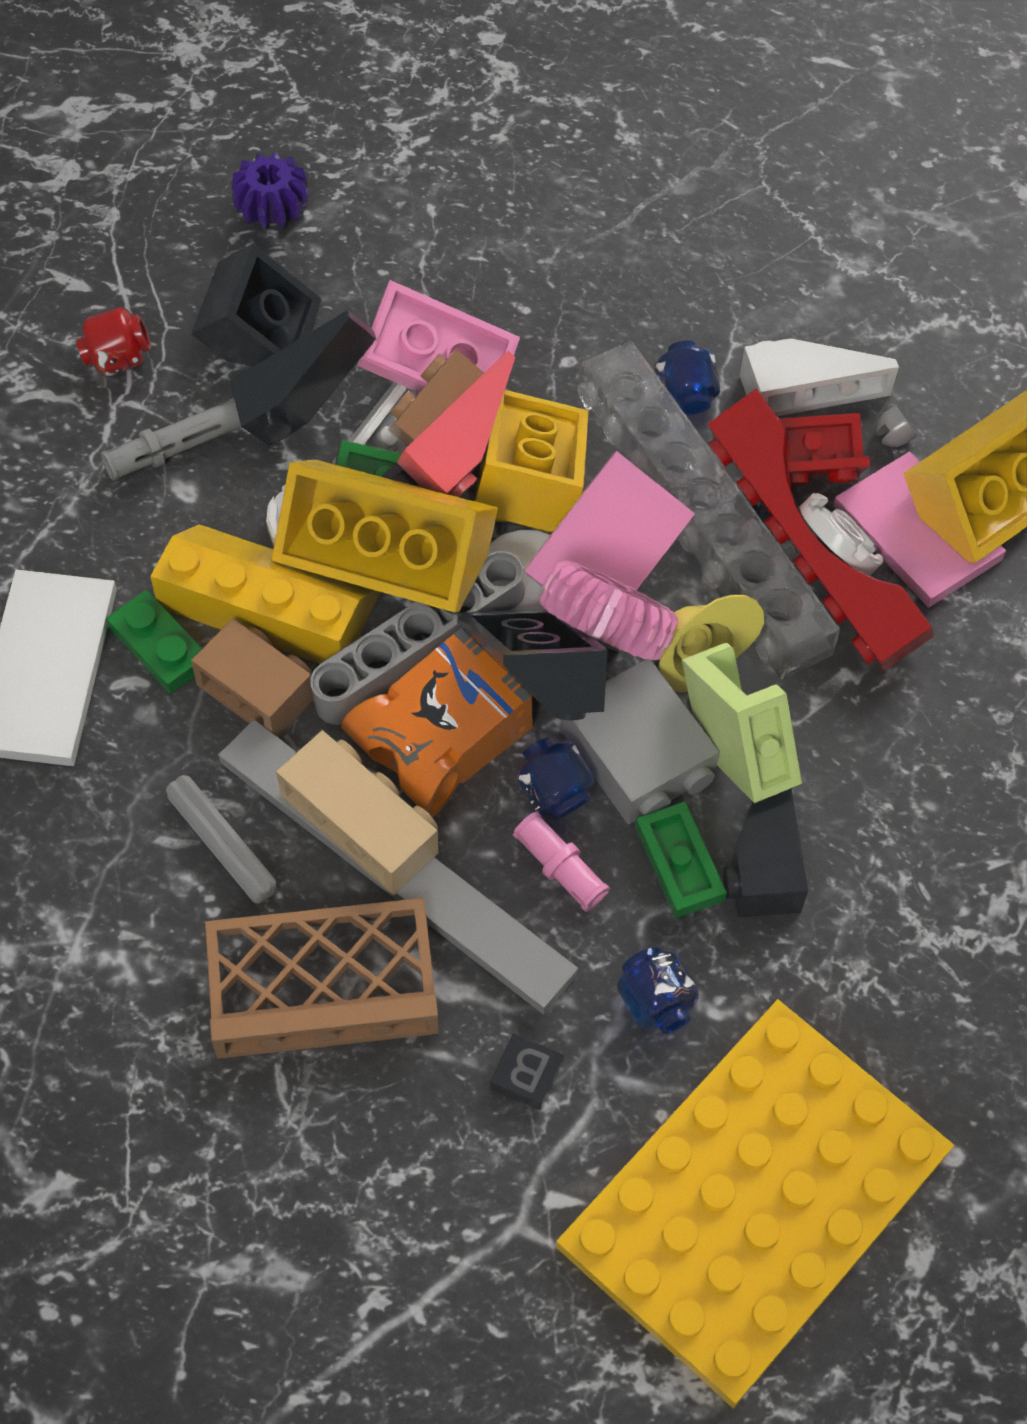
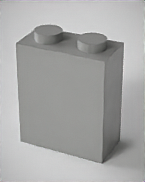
[560,659,720,825]

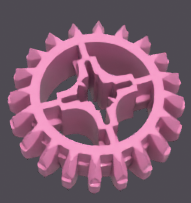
[539,560,678,660]

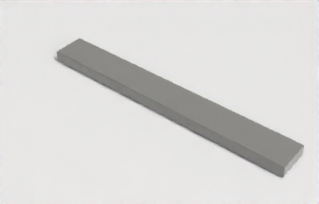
[218,720,579,1015]

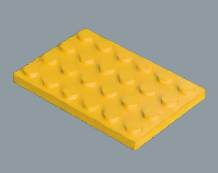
[555,999,954,1409]

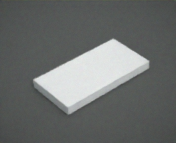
[0,570,117,766]

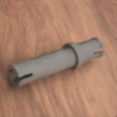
[100,398,242,481]

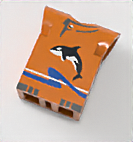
[341,628,533,817]

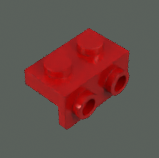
[779,413,870,487]

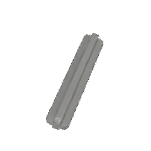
[166,775,277,904]

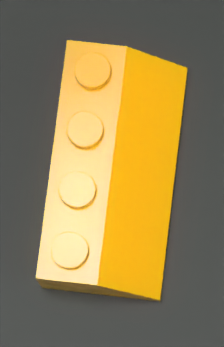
[903,390,1027,563]
[271,460,498,613]
[150,524,381,664]

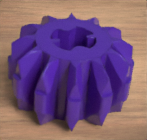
[231,151,309,230]

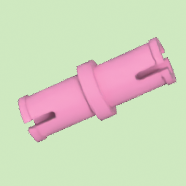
[513,811,610,912]

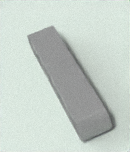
[310,551,524,725]

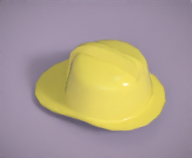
[658,595,764,693]

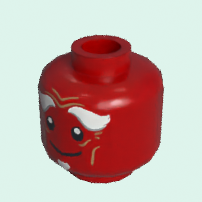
[76,307,151,376]

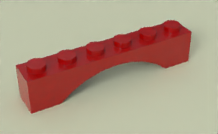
[707,389,934,671]

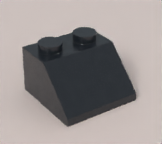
[191,243,321,366]

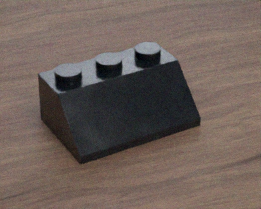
[457,609,607,721]

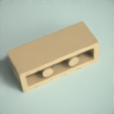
[276,730,439,896]

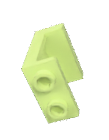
[682,643,802,803]

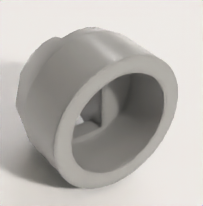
[876,404,917,447]

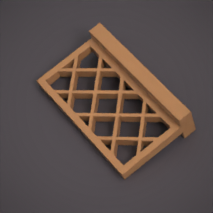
[205,898,439,1059]

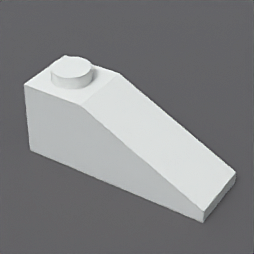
[740,338,899,417]

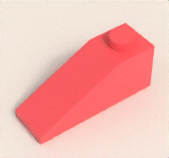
[397,350,515,498]

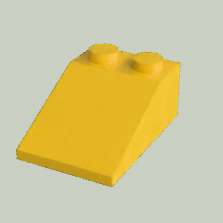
[474,390,589,533]

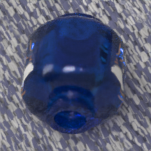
[655,341,721,416]
[516,737,594,819]
[617,947,699,1034]

